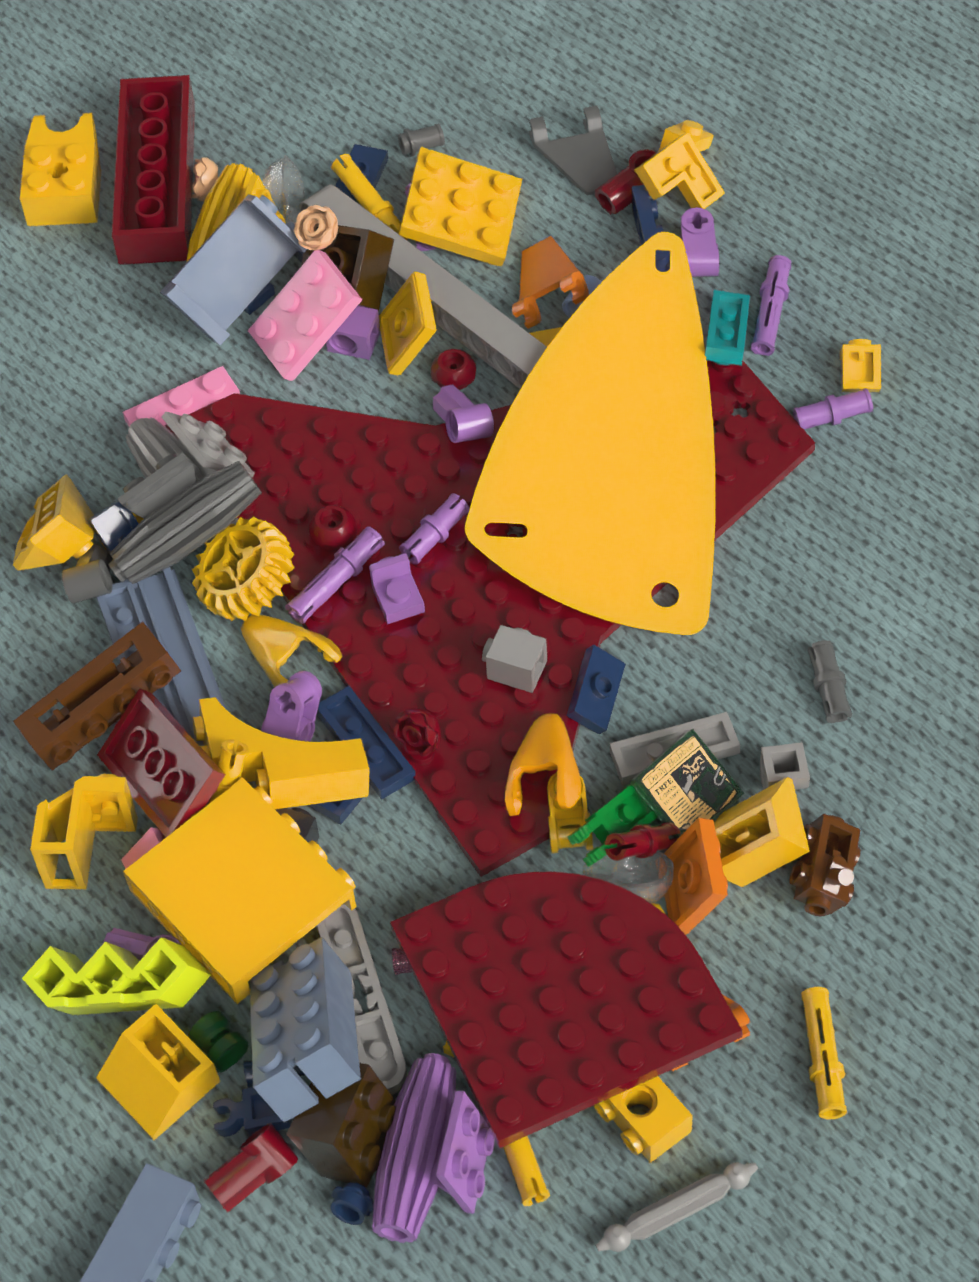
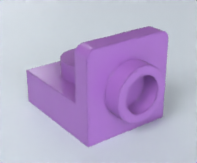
[369,554,425,624]

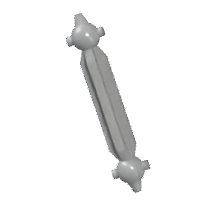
[596,1162,758,1252]

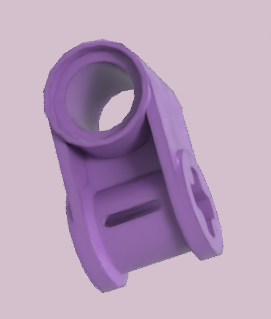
[680,208,719,277]
[261,671,322,741]

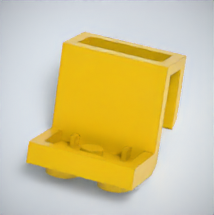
[30,774,138,890]

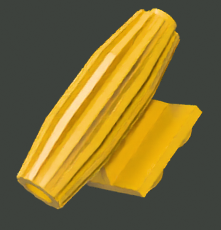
[186,163,286,263]

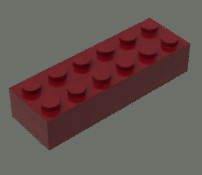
[112,75,195,265]

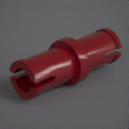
[605,822,680,861]

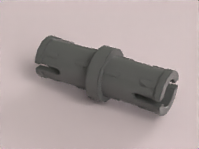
[807,640,852,723]

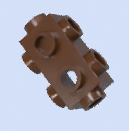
[789,813,861,916]

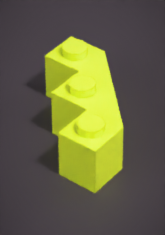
[22,937,211,1015]

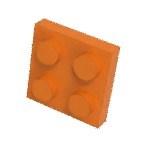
[658,818,728,935]

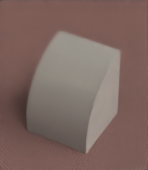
[760,742,810,790]

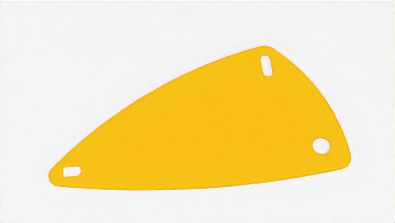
[465,232,715,635]

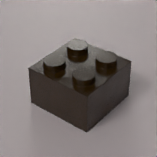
[301,225,394,311]
[287,1063,397,1188]

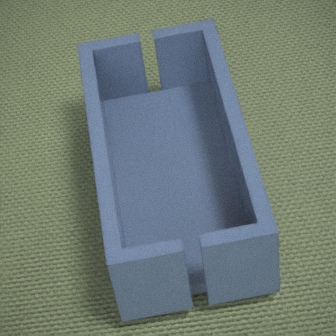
[250,937,361,1123]

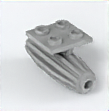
[126,411,255,543]

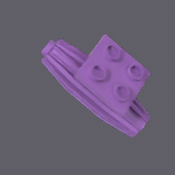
[372,1053,494,1243]

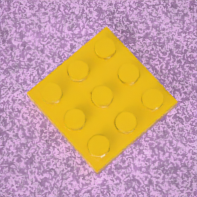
[399,147,522,266]

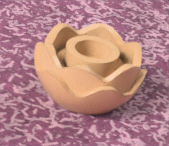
[192,157,218,201]
[294,205,338,250]

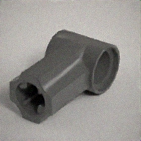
[62,544,113,604]

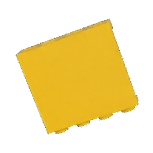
[123,778,356,1004]

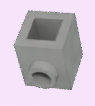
[482,625,547,693]

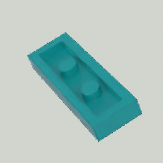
[705,290,750,366]

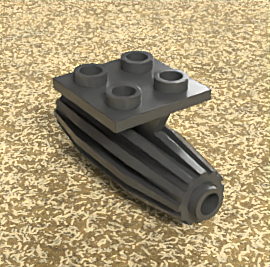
[108,453,262,584]

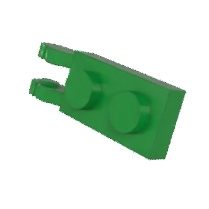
[567,778,663,867]

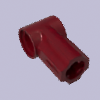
[595,149,656,215]
[203,1123,299,1213]

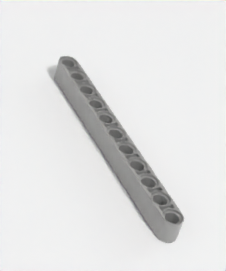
[300,184,547,389]

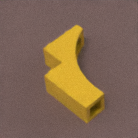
[193,697,369,809]

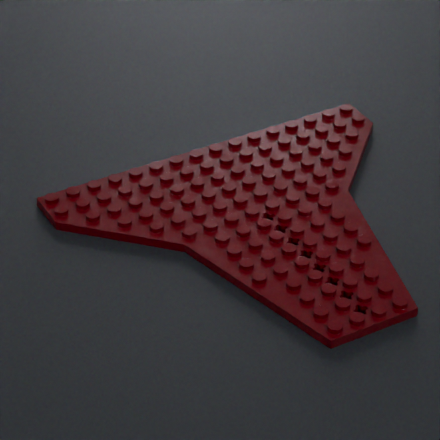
[165,360,815,877]

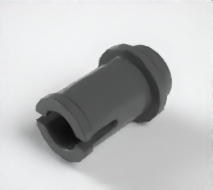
[398,124,445,157]

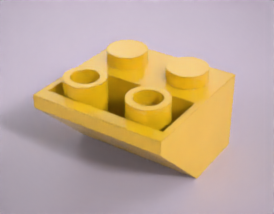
[714,777,810,887]
[96,1004,221,1141]

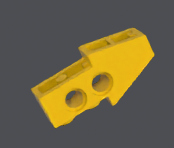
[594,1076,692,1163]

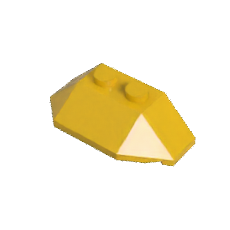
[13,474,94,571]

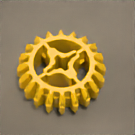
[192,517,295,621]

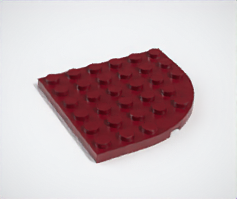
[390,872,742,1148]

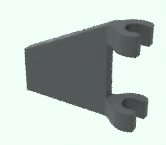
[529,105,617,195]

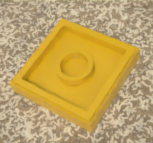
[379,271,437,376]

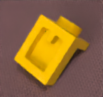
[840,339,881,392]

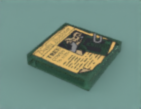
[629,729,744,838]

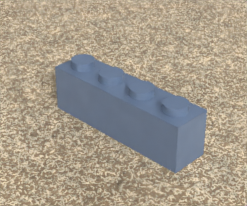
[80,1163,201,1282]

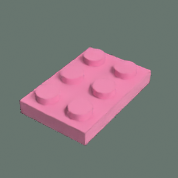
[248,250,362,381]

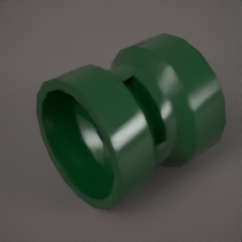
[188,1011,249,1073]

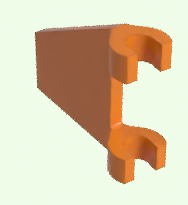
[512,236,589,329]

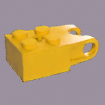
[20,112,101,226]

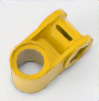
[547,772,593,854]

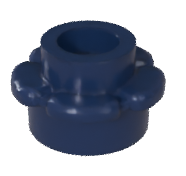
[331,1183,374,1225]

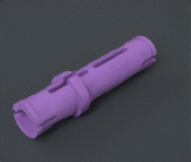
[751,255,792,356]
[285,526,384,624]

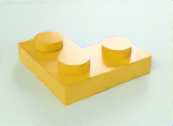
[635,132,725,209]

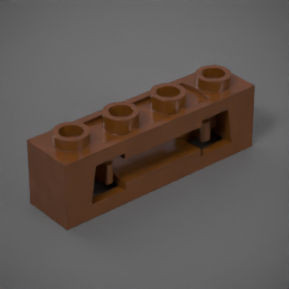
[13,621,181,771]

